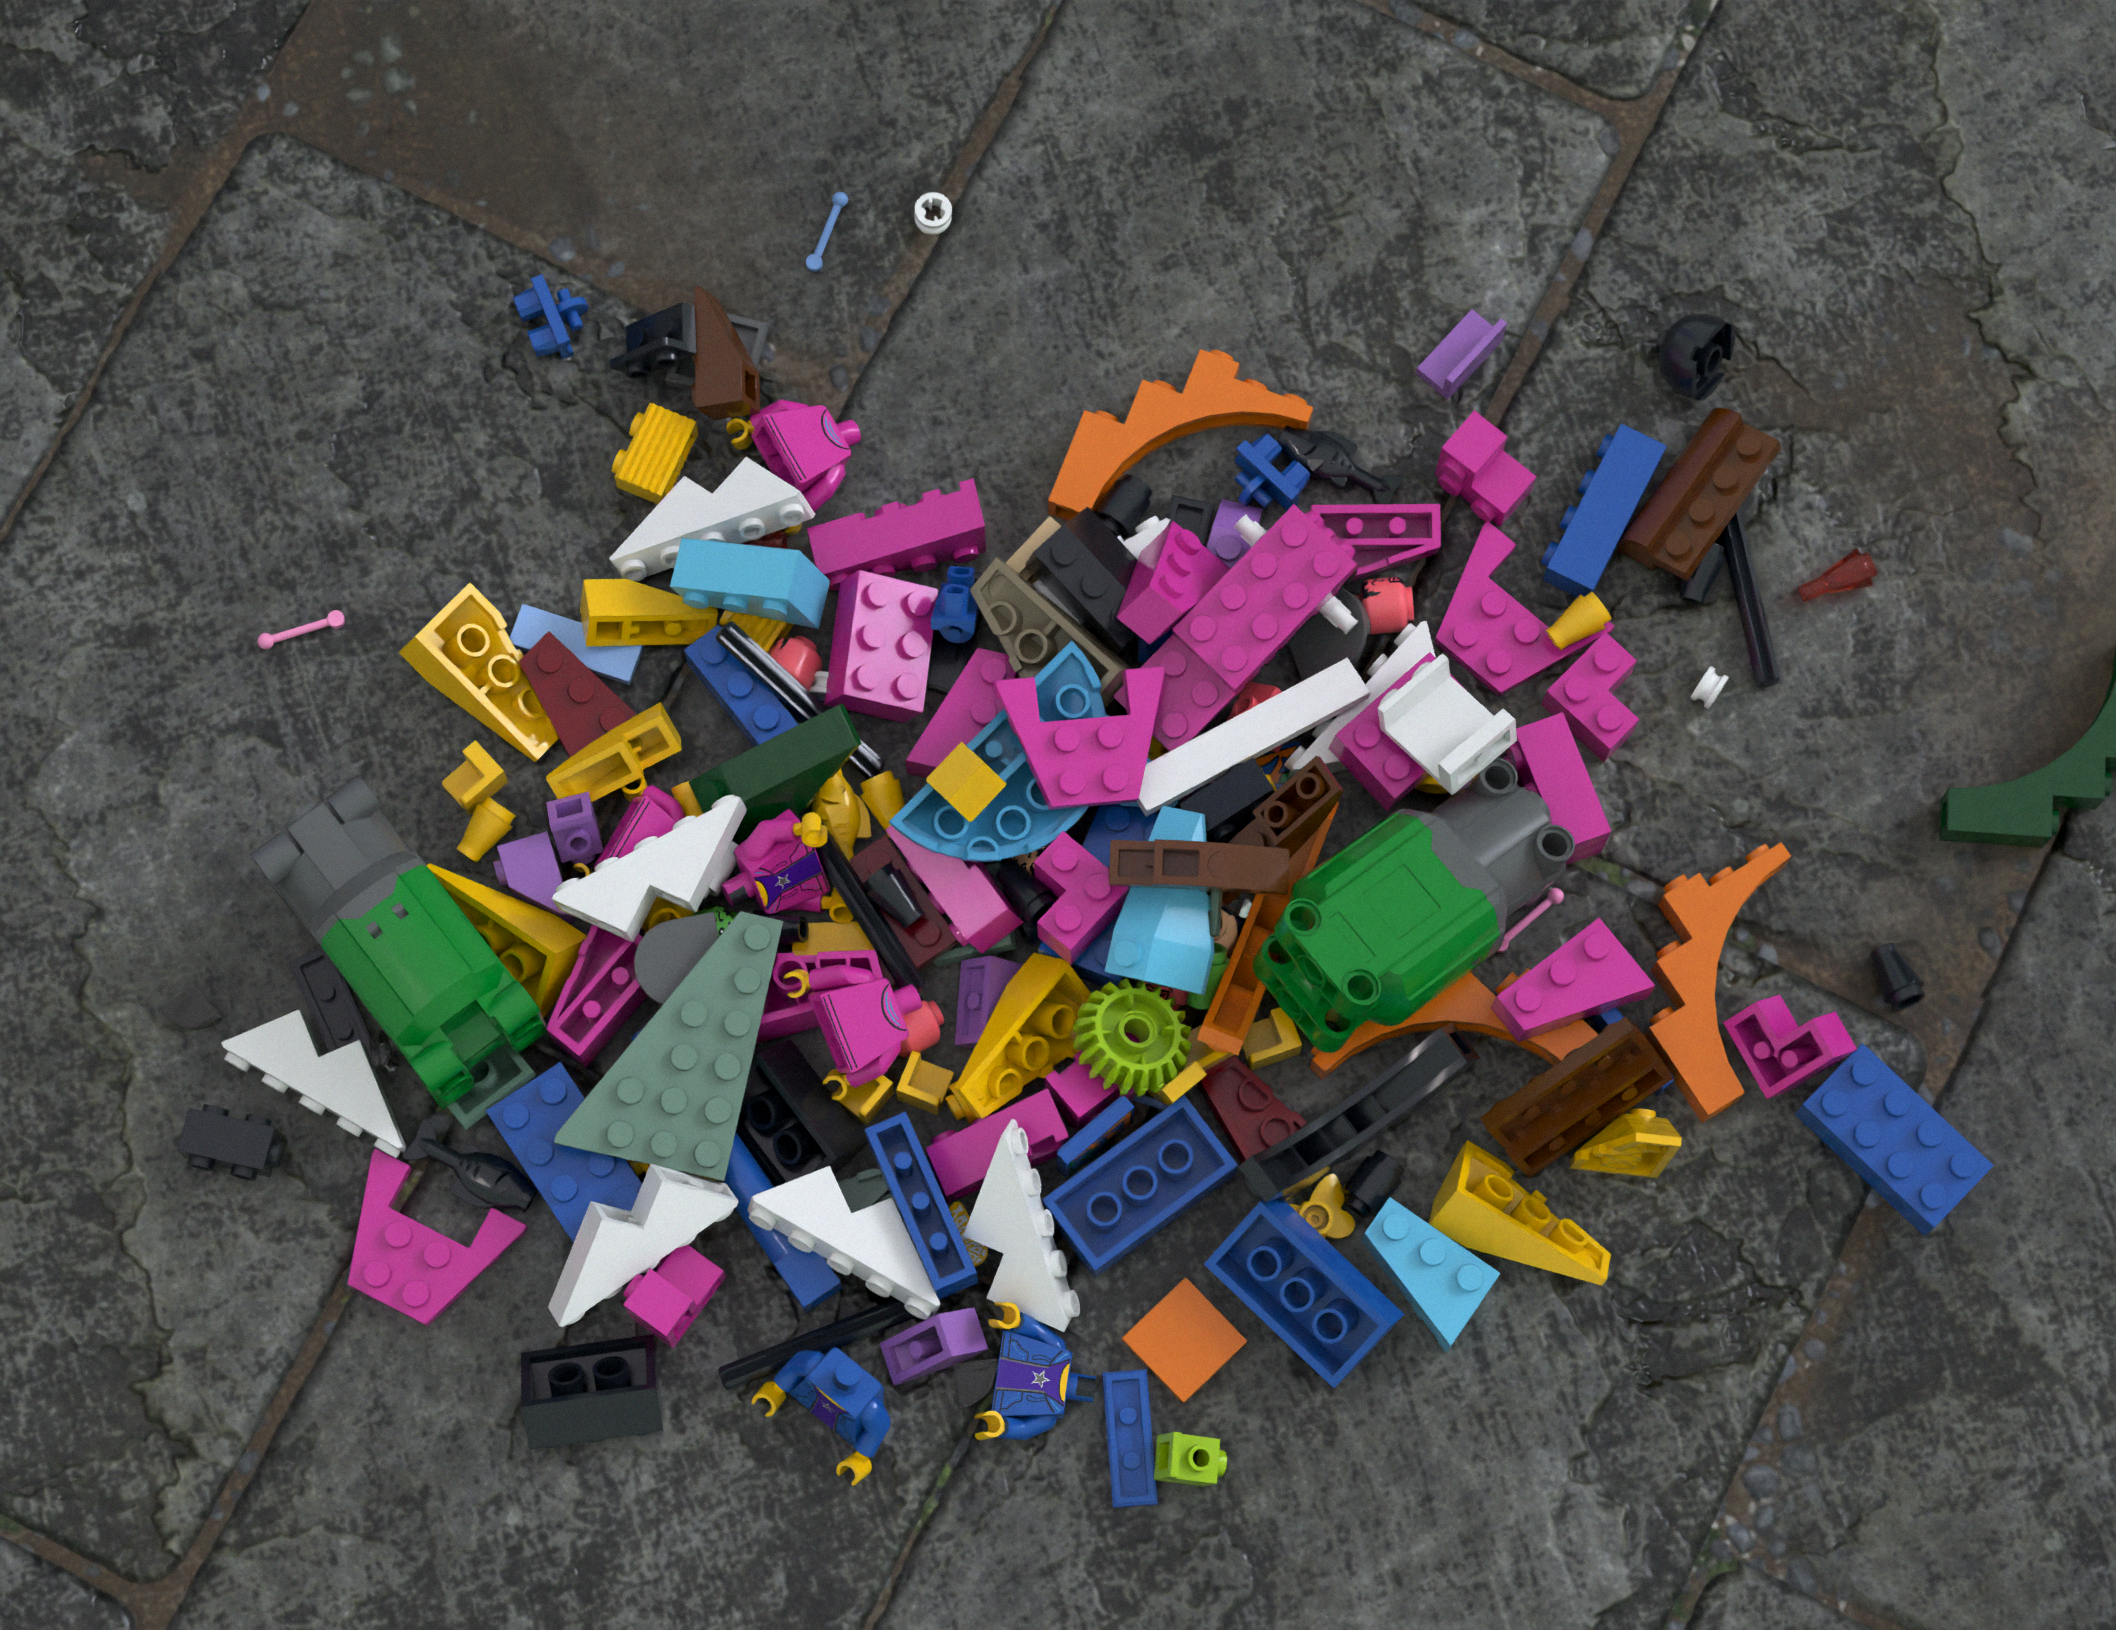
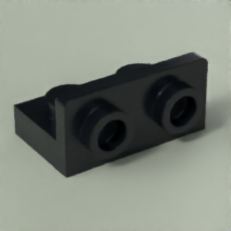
[610,302,697,379]

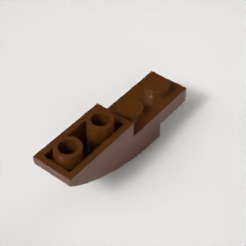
[1222,756,1344,905]
[1109,839,1290,895]

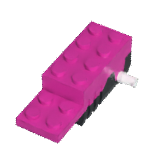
[1113,504,1358,752]

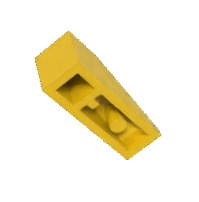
[580,579,718,647]

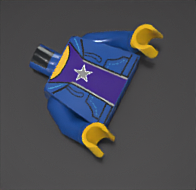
[974,1301,1096,1441]
[751,1347,891,1486]

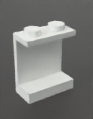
[1377,653,1517,795]

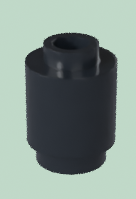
[1093,474,1152,538]
[1341,1150,1405,1218]

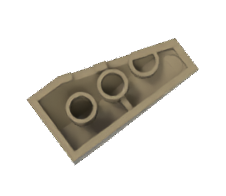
[970,557,1132,708]

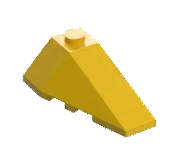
[398,583,558,762]
[427,863,587,1018]
[955,952,1091,1119]
[1570,1109,1682,1178]
[1429,1140,1611,1286]

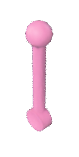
[257,610,345,649]
[1497,888,1564,953]

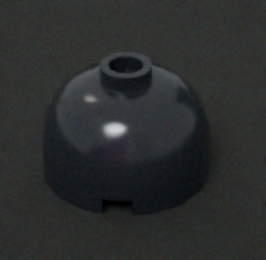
[1656,314,1735,401]

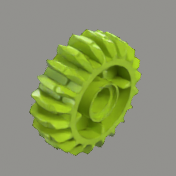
[1073,978,1192,1097]

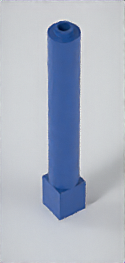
[631,1029,842,1314]

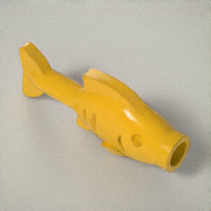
[812,768,871,895]

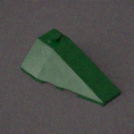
[689,703,862,845]

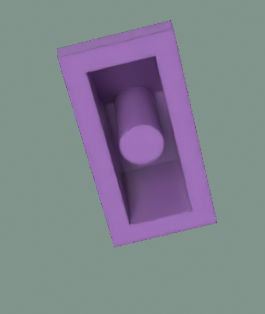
[1207,499,1263,568]
[493,831,575,924]
[880,1307,989,1385]

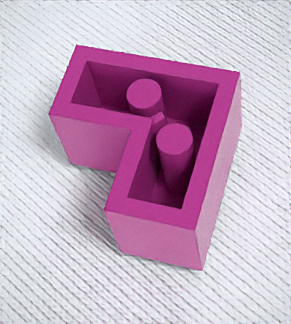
[1435,410,1536,527]
[1541,632,1640,762]
[1034,831,1129,965]
[1723,995,1857,1099]
[623,1245,727,1348]

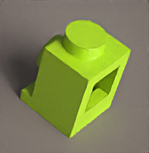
[1154,1432,1227,1487]

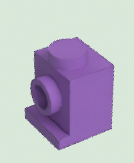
[546,792,604,865]

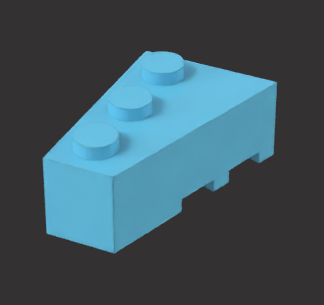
[670,538,830,629]
[1361,1197,1500,1353]

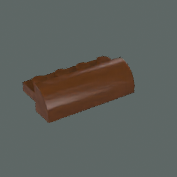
[1617,408,1781,581]
[1480,1016,1674,1178]

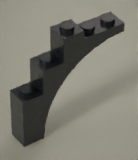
[1239,1023,1480,1203]

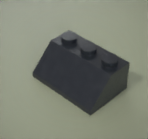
[1025,507,1138,655]
[736,1039,868,1187]
[521,1334,664,1450]

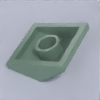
[447,1043,537,1130]

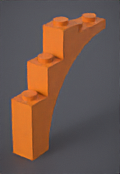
[1048,349,1313,521]
[1197,802,1340,1056]
[1644,842,1791,1124]
[1310,968,1598,1080]

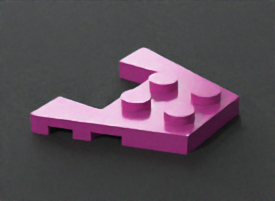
[1434,521,1615,697]
[993,666,1165,810]
[348,1148,528,1327]

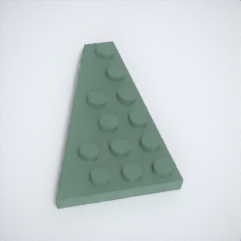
[554,911,783,1182]

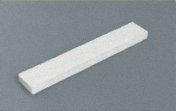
[1136,657,1370,817]

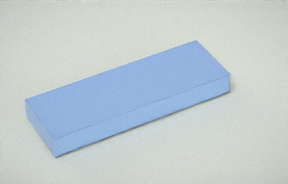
[510,604,645,686]

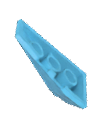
[1104,806,1214,995]

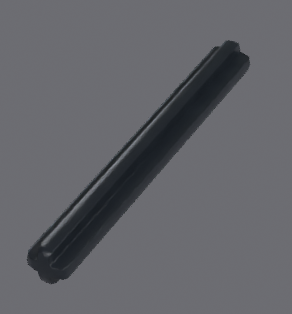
[1721,507,1780,687]
[716,621,885,780]
[800,812,925,993]
[718,1298,916,1390]

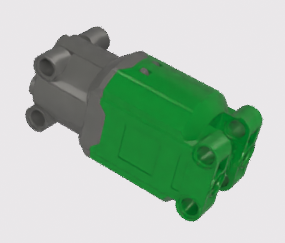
[1252,758,1575,1053]
[250,775,547,1110]

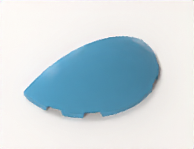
[888,640,1110,862]

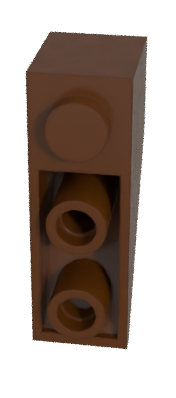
[691,286,760,420]

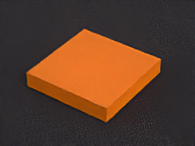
[1122,1277,1248,1404]

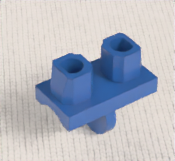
[513,274,589,359]
[1234,433,1310,511]
[931,566,980,643]

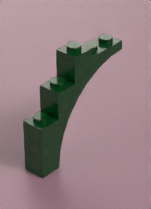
[1939,645,2116,848]

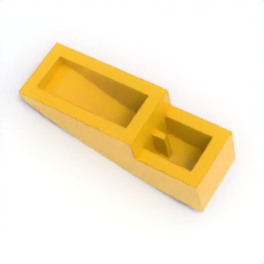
[546,702,682,802]

